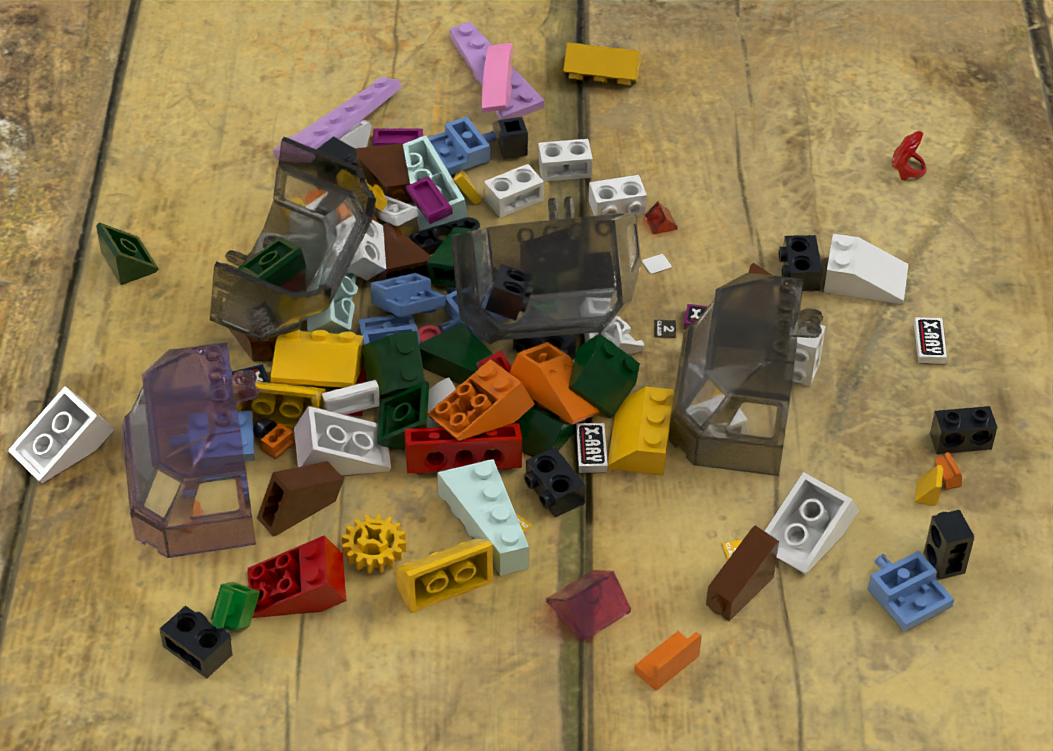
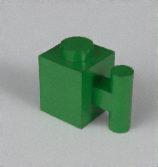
[211,582,260,632]

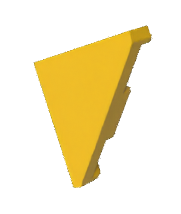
[453,169,483,205]

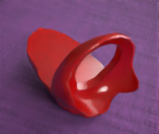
[891,131,927,181]

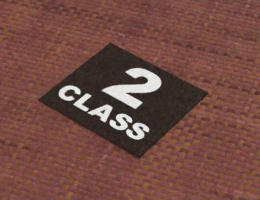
[654,320,676,338]

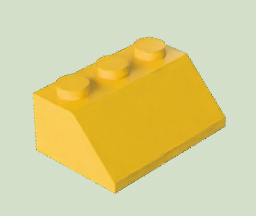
[563,43,642,86]
[271,328,364,388]
[232,380,326,430]
[608,386,674,475]
[395,538,493,613]

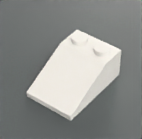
[824,234,909,304]
[8,386,115,483]
[294,406,391,476]
[765,472,859,575]

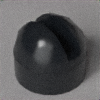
[253,417,277,439]

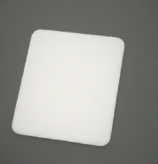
[642,254,672,274]

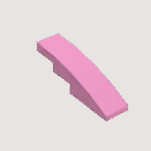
[482,43,514,113]

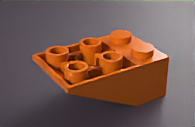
[510,342,601,425]
[428,359,535,441]

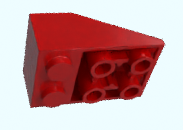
[248,535,347,618]

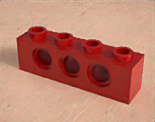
[405,423,522,474]

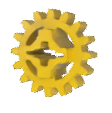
[342,514,407,573]

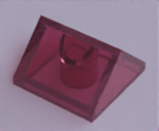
[546,570,631,641]

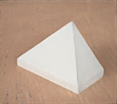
[339,120,372,148]

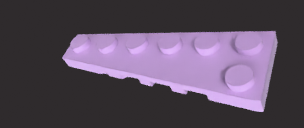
[450,22,544,120]
[273,77,402,161]

